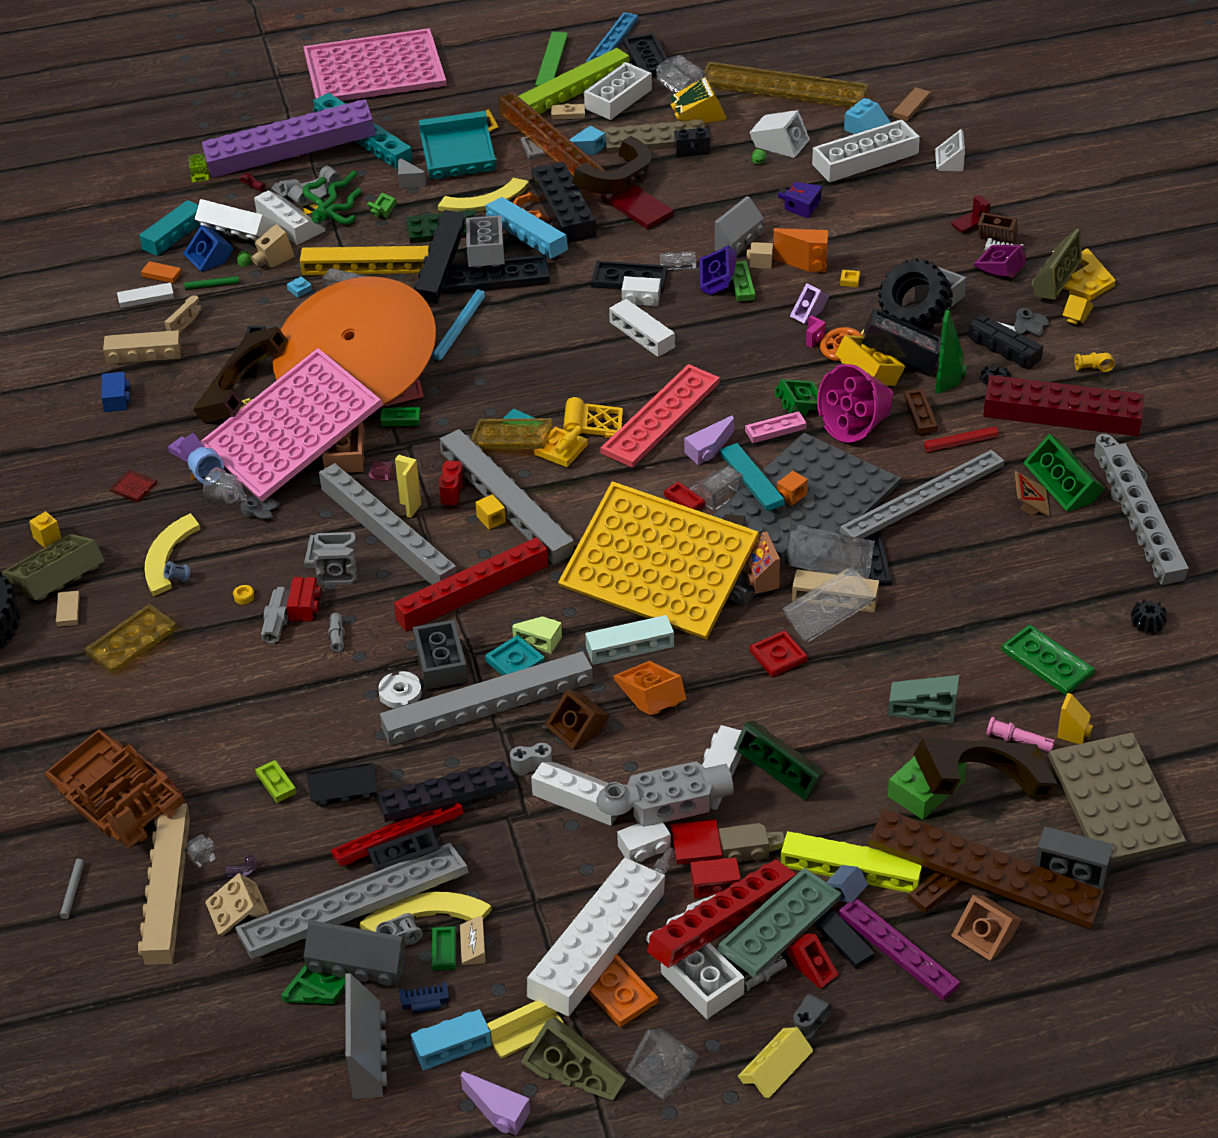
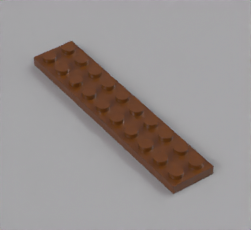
[868,808,1104,929]

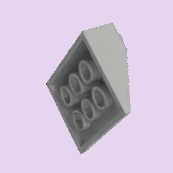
[346,973,387,1099]

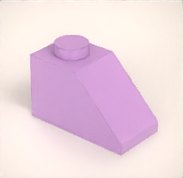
[790,283,830,324]

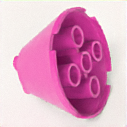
[817,364,893,442]

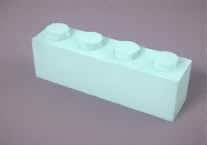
[585,615,674,665]

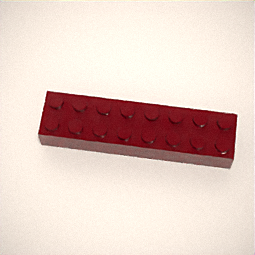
[983,375,1145,437]

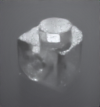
[185,834,216,867]

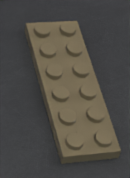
[603,119,705,153]

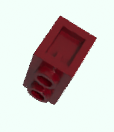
[951,195,991,233]

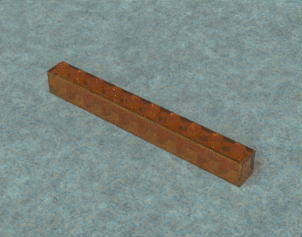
[498,91,605,193]

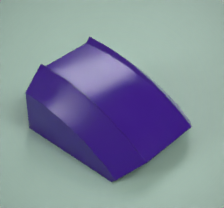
[699,245,737,295]

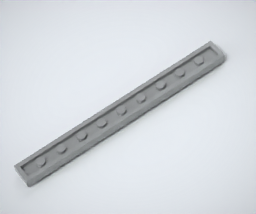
[840,450,1005,544]

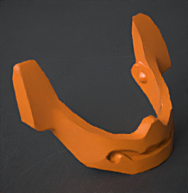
[513,192,550,222]

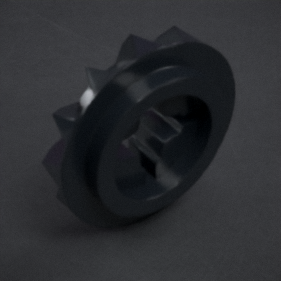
[980,365,1011,385]

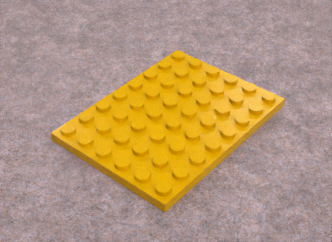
[558,481,759,640]

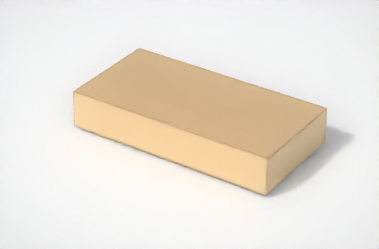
[56,591,80,627]

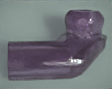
[225,855,258,877]

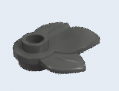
[1014,308,1049,337]
[240,495,280,519]

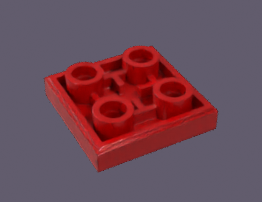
[671,820,722,864]

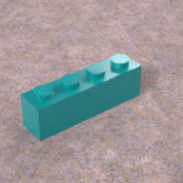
[139,200,200,256]

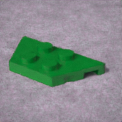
[281,965,346,1004]

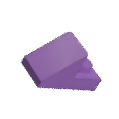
[168,433,204,463]

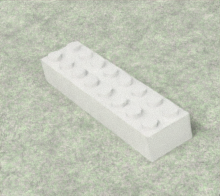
[527,858,665,1017]

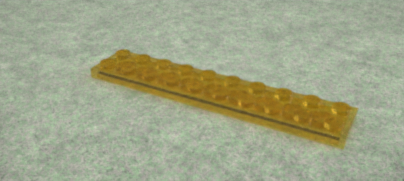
[700,62,868,107]

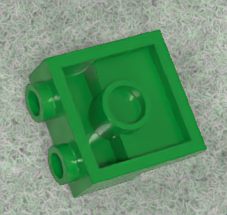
[775,379,819,415]

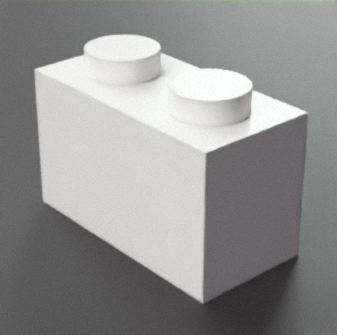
[622,276,661,306]
[617,823,671,863]

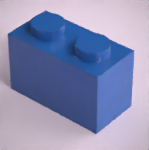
[101,372,131,413]

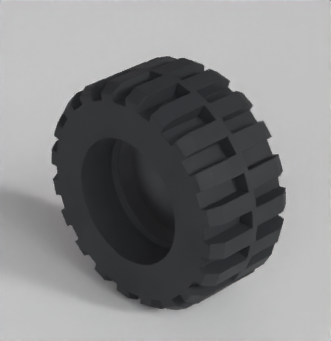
[878,259,953,330]

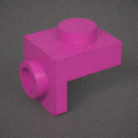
[806,316,826,348]

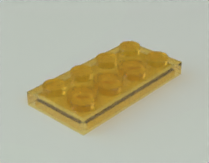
[470,418,553,450]
[85,604,177,675]

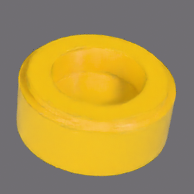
[233,585,255,605]

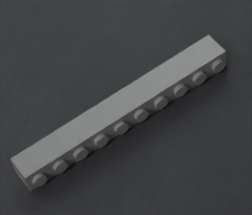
[440,429,574,565]
[319,463,457,585]
[380,651,593,746]

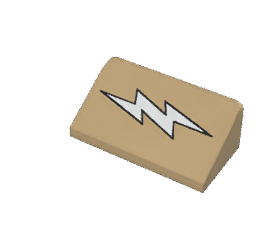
[460,916,486,965]

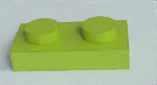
[255,760,297,803]

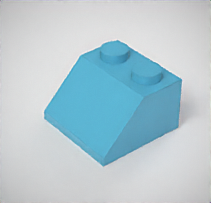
[844,98,891,134]

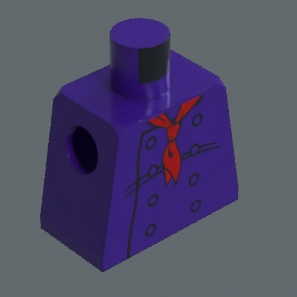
[778,182,822,219]

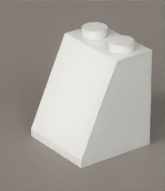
[750,110,810,158]

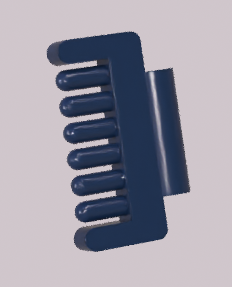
[399,982,450,1013]

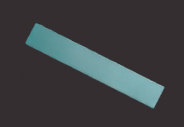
[719,443,785,511]

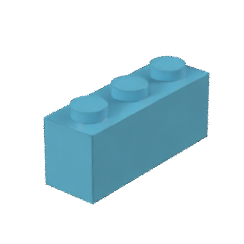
[411,1009,492,1070]

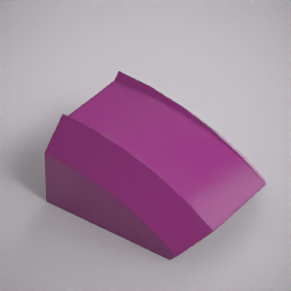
[973,245,1026,279]

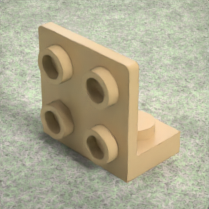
[205,873,270,936]

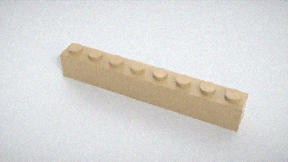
[138,803,190,965]

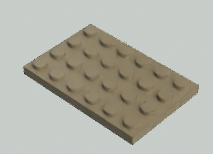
[1048,732,1186,863]

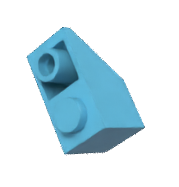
[567,126,606,156]

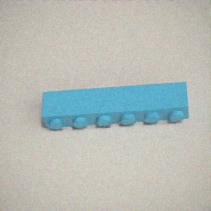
[486,197,568,259]

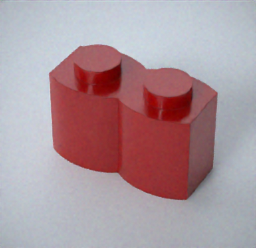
[438,461,463,505]

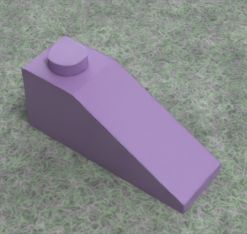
[684,416,734,465]
[461,1071,530,1136]

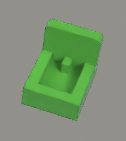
[367,193,397,218]

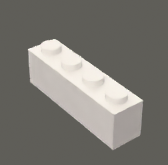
[609,299,675,357]
[701,725,742,810]

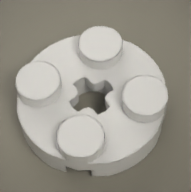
[379,671,422,708]

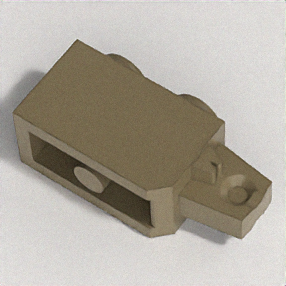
[719,823,785,863]

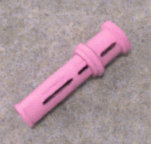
[986,716,1055,753]

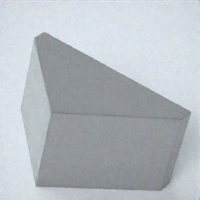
[398,159,426,188]

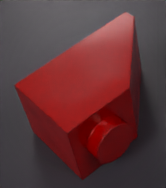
[785,934,839,988]

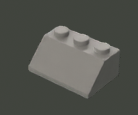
[715,196,764,254]

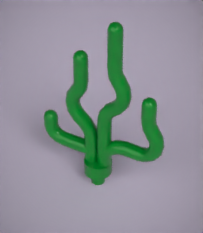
[303,171,362,225]

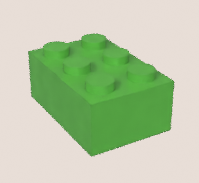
[888,756,967,820]

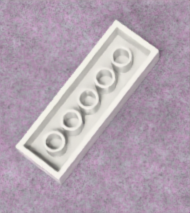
[812,120,920,182]

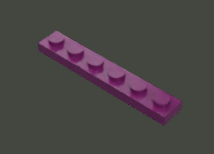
[839,898,960,1001]

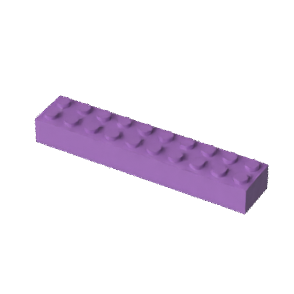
[202,99,376,178]

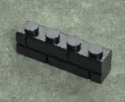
[968,314,1043,369]

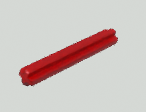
[924,426,999,452]

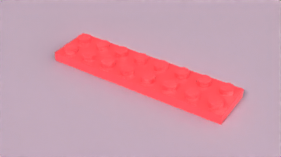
[601,364,720,468]

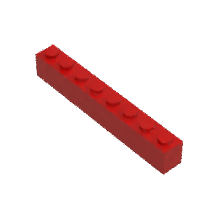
[394,537,548,632]

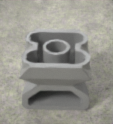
[313,532,358,585]

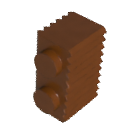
[978,213,1018,244]

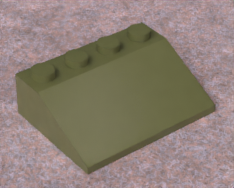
[2,534,105,601]

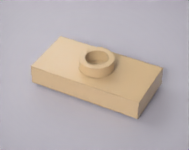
[551,104,585,120]

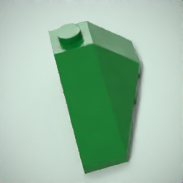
[935,310,967,394]

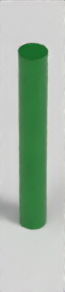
[184,276,239,290]

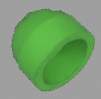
[752,149,767,164]
[237,251,252,266]

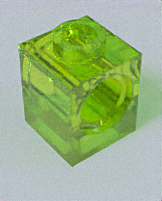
[188,153,209,182]

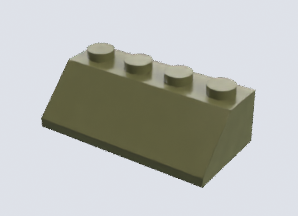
[1032,229,1082,299]

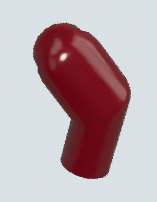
[240,173,266,192]

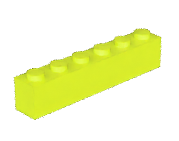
[781,831,923,893]

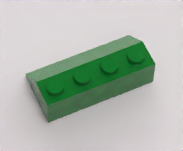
[1023,434,1106,512]

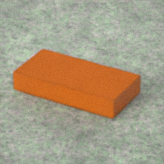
[141,261,182,283]

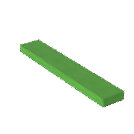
[535,32,568,87]

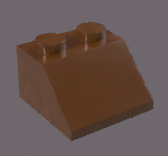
[545,689,610,750]

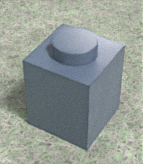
[826,865,868,903]

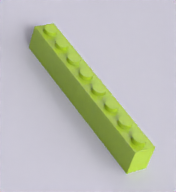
[515,48,630,119]

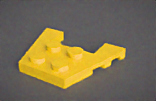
[1063,249,1116,301]

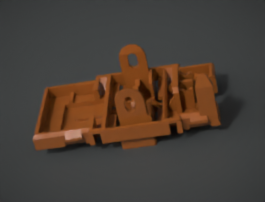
[44,729,186,849]

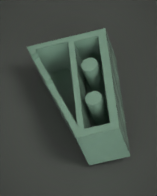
[888,675,959,724]

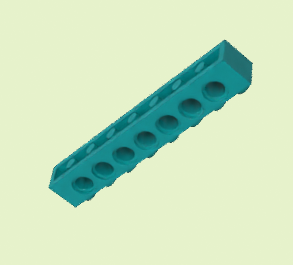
[313,92,413,169]

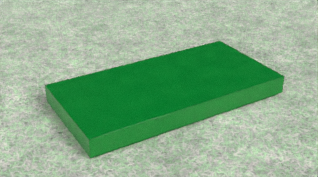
[1001,624,1095,696]

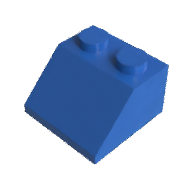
[183,225,234,272]

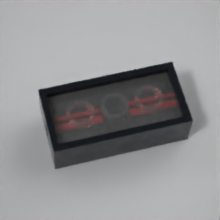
[861,308,941,373]

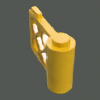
[563,397,623,438]

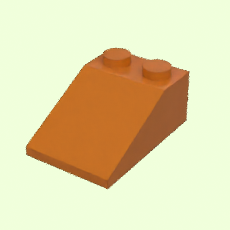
[773,228,828,272]
[613,661,686,715]

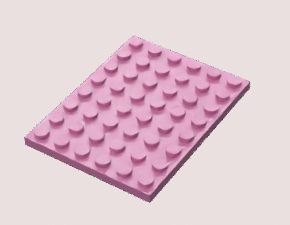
[303,28,447,102]
[200,348,383,502]

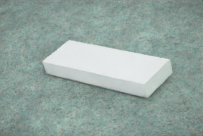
[117,283,174,308]

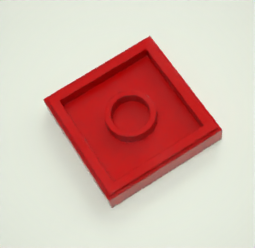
[749,630,808,677]

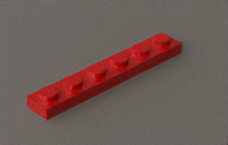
[331,803,464,867]

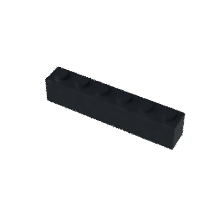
[414,210,466,304]

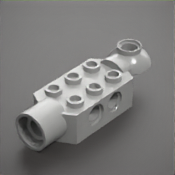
[596,761,734,827]

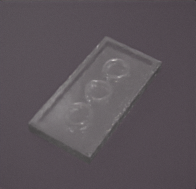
[782,565,876,643]

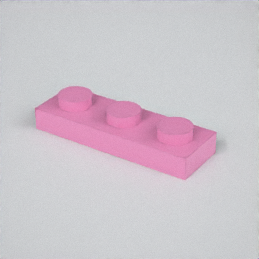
[745,411,807,443]

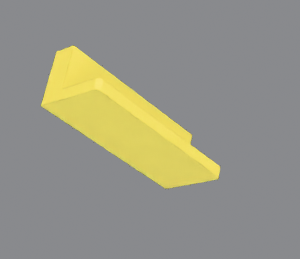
[395,455,421,518]
[487,1000,564,1059]
[738,1027,813,1098]

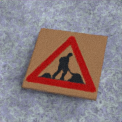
[1015,471,1050,516]

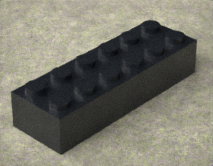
[531,161,596,243]

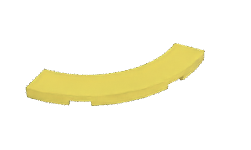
[438,178,529,212]
[145,513,200,597]
[360,892,492,932]

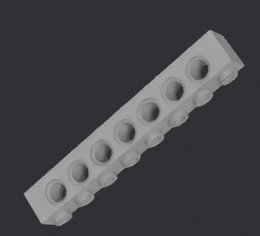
[1099,443,1189,585]

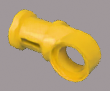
[1074,352,1115,372]

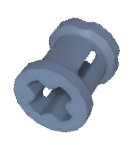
[163,561,190,583]

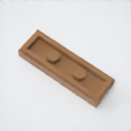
[893,87,930,121]

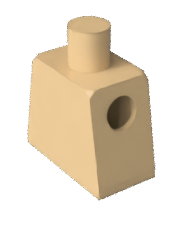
[251,224,295,268]

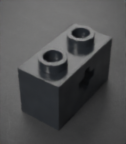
[674,127,710,157]

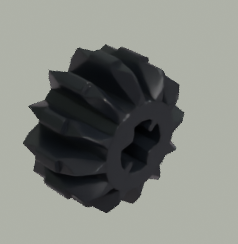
[1130,599,1167,634]

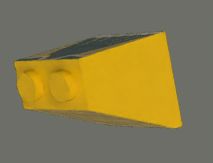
[670,77,727,123]

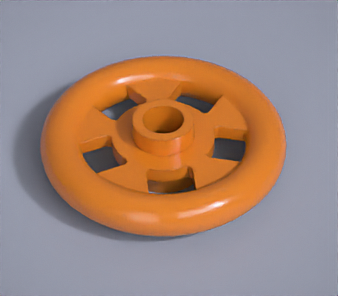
[820,327,862,361]

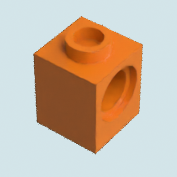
[777,471,808,506]

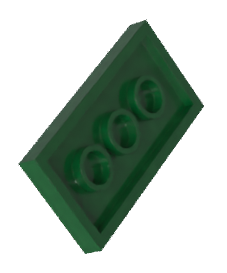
[407,210,477,244]

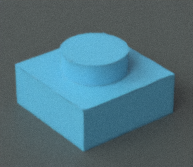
[287,277,312,298]

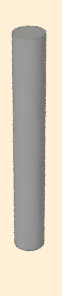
[60,859,85,919]

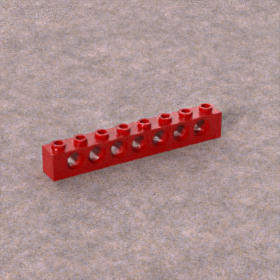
[647,859,797,968]

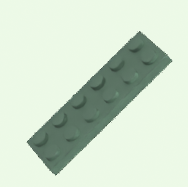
[717,868,842,977]

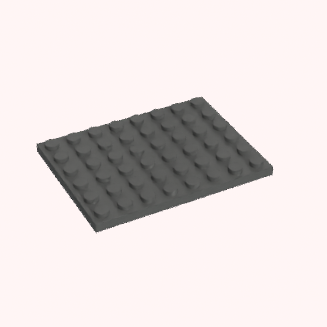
[712,433,901,571]

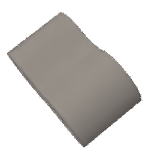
[510,743,552,776]

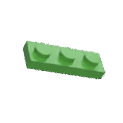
[732,261,755,302]

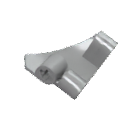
[272,166,341,206]

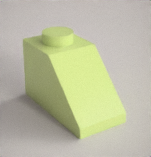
[512,617,562,654]

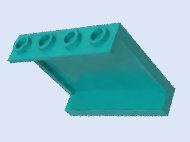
[419,111,497,179]

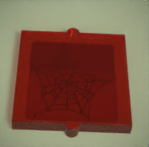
[110,469,157,503]

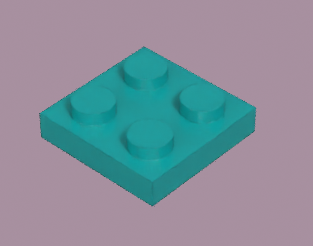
[485,635,545,676]

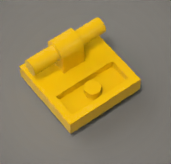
[534,425,588,467]

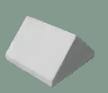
[935,129,965,171]

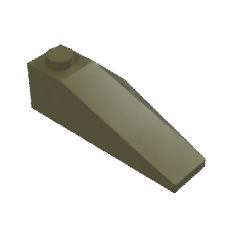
[521,1017,627,1100]

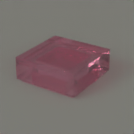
[369,461,393,481]

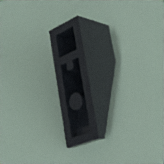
[368,823,444,871]

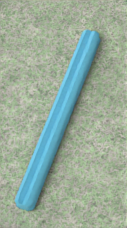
[432,289,485,361]

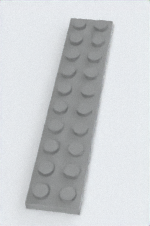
[235,843,469,959]

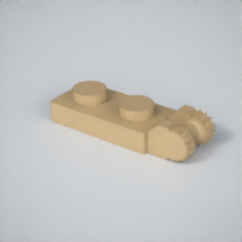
[165,295,202,333]

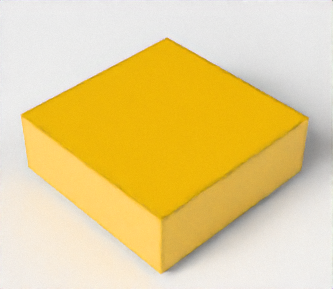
[840,270,860,287]

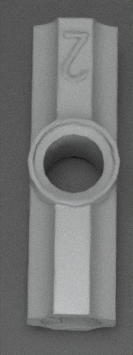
[261,587,290,644]

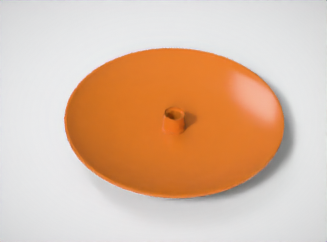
[273,277,436,405]

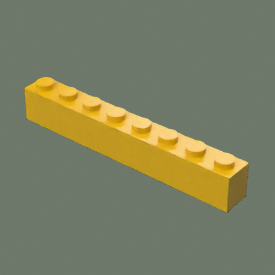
[300,246,429,275]

